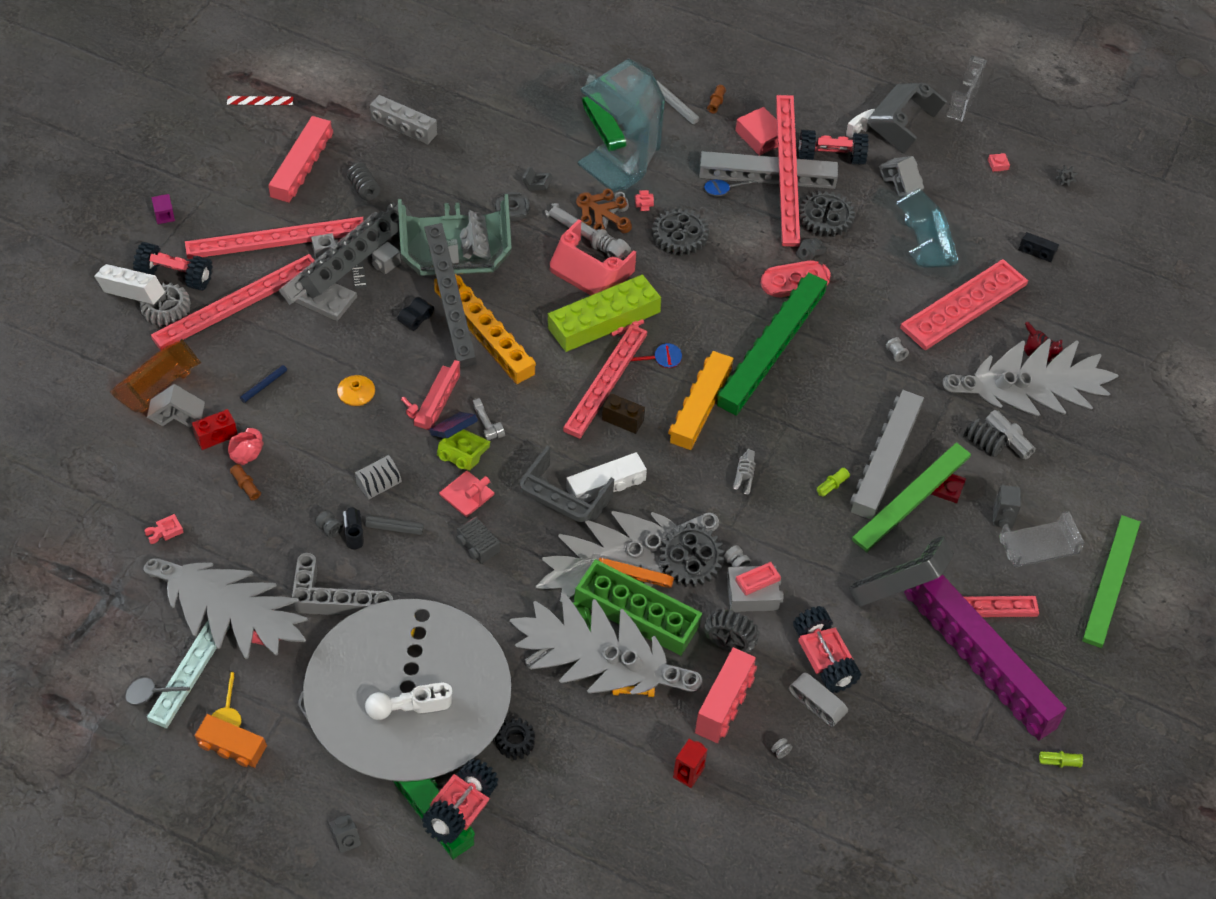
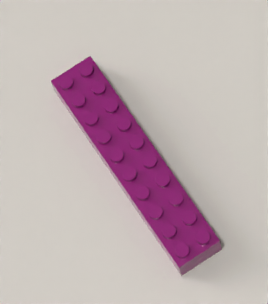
[904,574,1067,741]

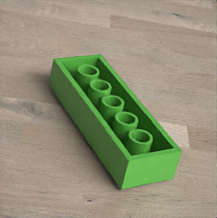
[574,559,703,656]

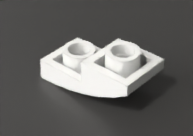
[846,109,875,138]

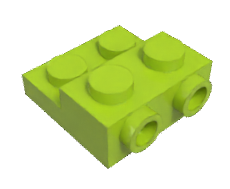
[437,429,491,471]

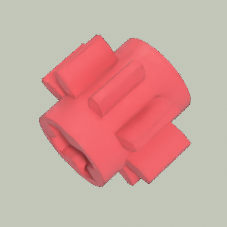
[635,190,654,211]

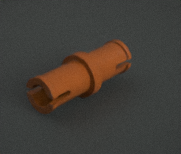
[707,85,726,114]
[230,464,261,501]

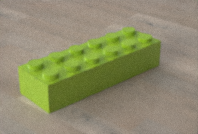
[548,274,661,352]

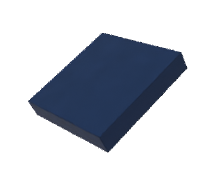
[429,412,478,438]

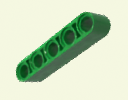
[582,93,626,152]

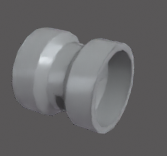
[723,545,751,567]

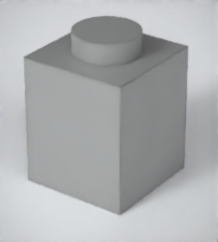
[372,242,401,274]

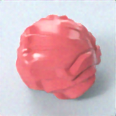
[228,428,263,465]

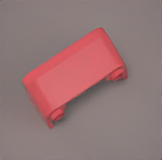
[550,219,636,296]

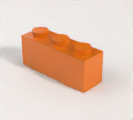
[194,714,267,768]

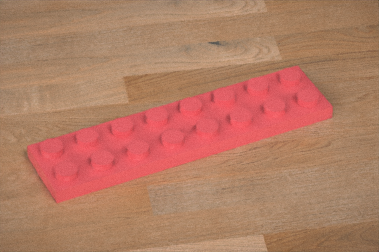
[900,259,1028,351]

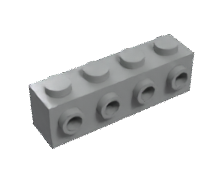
[370,95,437,144]

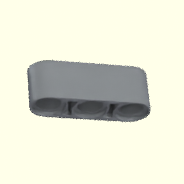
[789,673,848,726]

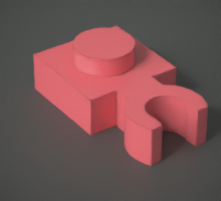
[144,514,184,544]

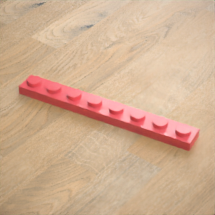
[563,324,647,439]

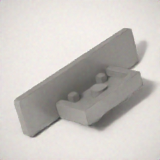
[460,210,491,260]

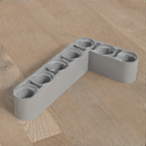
[292,553,393,616]

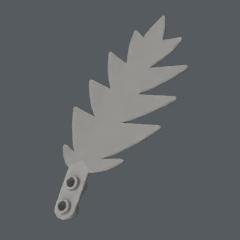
[942,339,1118,416]
[536,511,719,602]
[143,559,308,659]
[510,593,703,695]

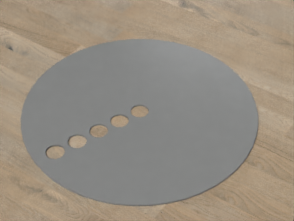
[303,599,511,781]

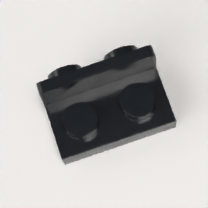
[1018,232,1059,262]

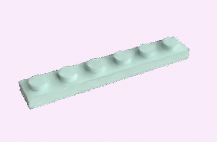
[147,620,229,728]

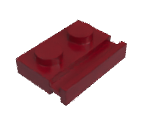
[929,466,966,503]

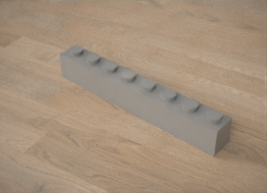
[699,151,838,189]
[850,390,924,520]

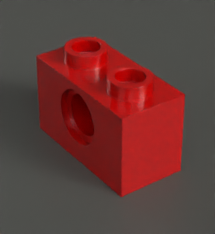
[192,409,238,450]
[673,739,708,788]

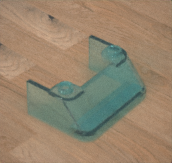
[896,188,959,268]

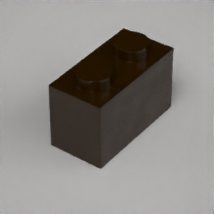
[602,393,645,434]

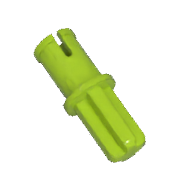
[816,467,850,497]
[1039,751,1083,768]

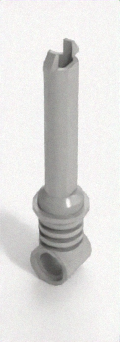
[545,203,631,260]

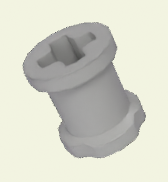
[886,337,909,362]

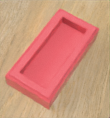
[736,562,781,596]

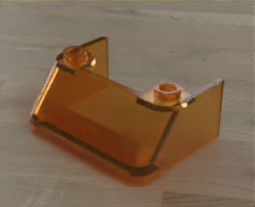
[110,339,201,413]

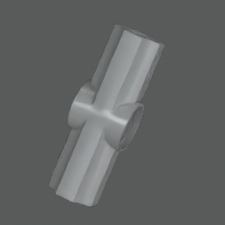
[985,410,1036,460]

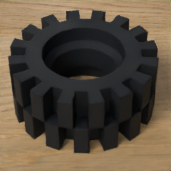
[496,718,535,760]

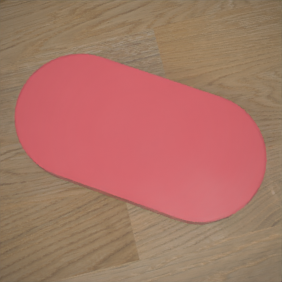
[761,261,831,297]

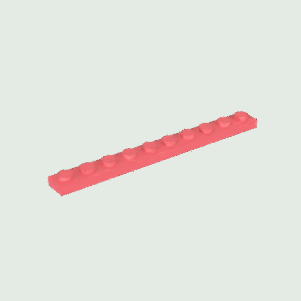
[776,95,800,247]
[185,217,364,259]
[151,254,315,351]

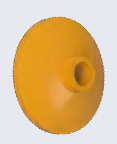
[337,375,375,406]

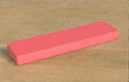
[964,596,1039,617]

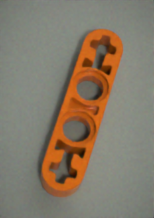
[598,558,674,588]

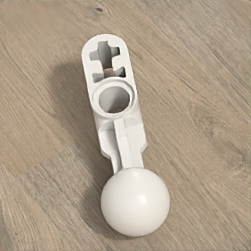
[365,682,452,720]

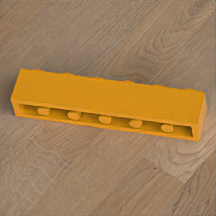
[668,351,734,450]

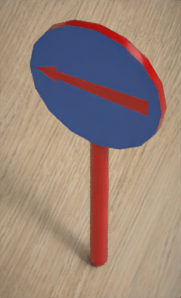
[631,343,682,368]

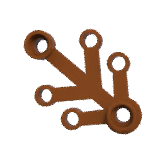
[576,189,632,233]

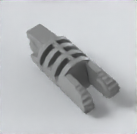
[733,449,756,495]

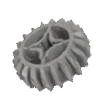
[140,282,191,327]

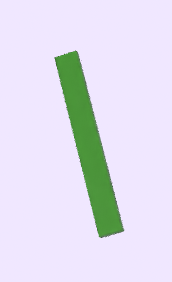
[852,442,971,552]
[1082,515,1140,648]

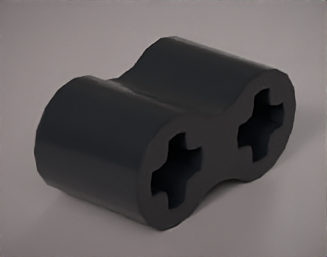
[398,297,434,331]

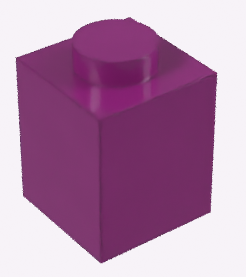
[151,194,175,224]

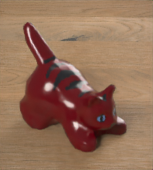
[1024,322,1063,363]

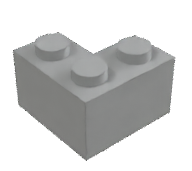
[879,156,924,197]
[147,384,205,428]

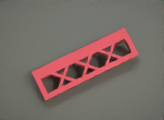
[414,360,460,430]

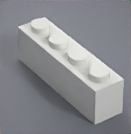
[94,264,165,304]
[566,452,647,503]

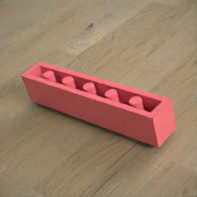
[269,116,333,203]

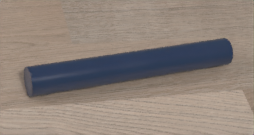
[240,365,287,403]

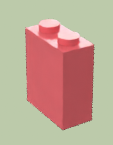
[735,107,778,156]

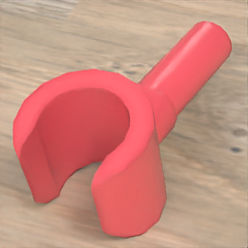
[401,397,419,419]

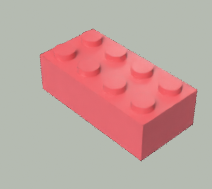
[695,647,757,744]

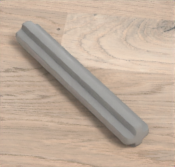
[652,81,699,124]

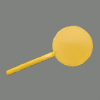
[212,672,241,727]

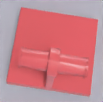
[439,470,495,518]

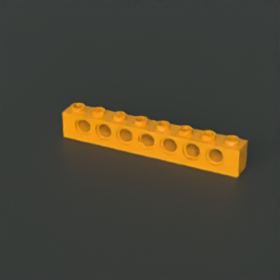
[434,274,536,385]

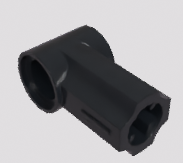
[343,507,364,550]

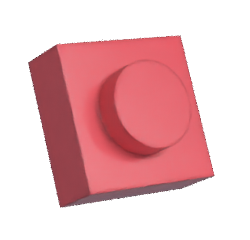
[988,153,1010,172]

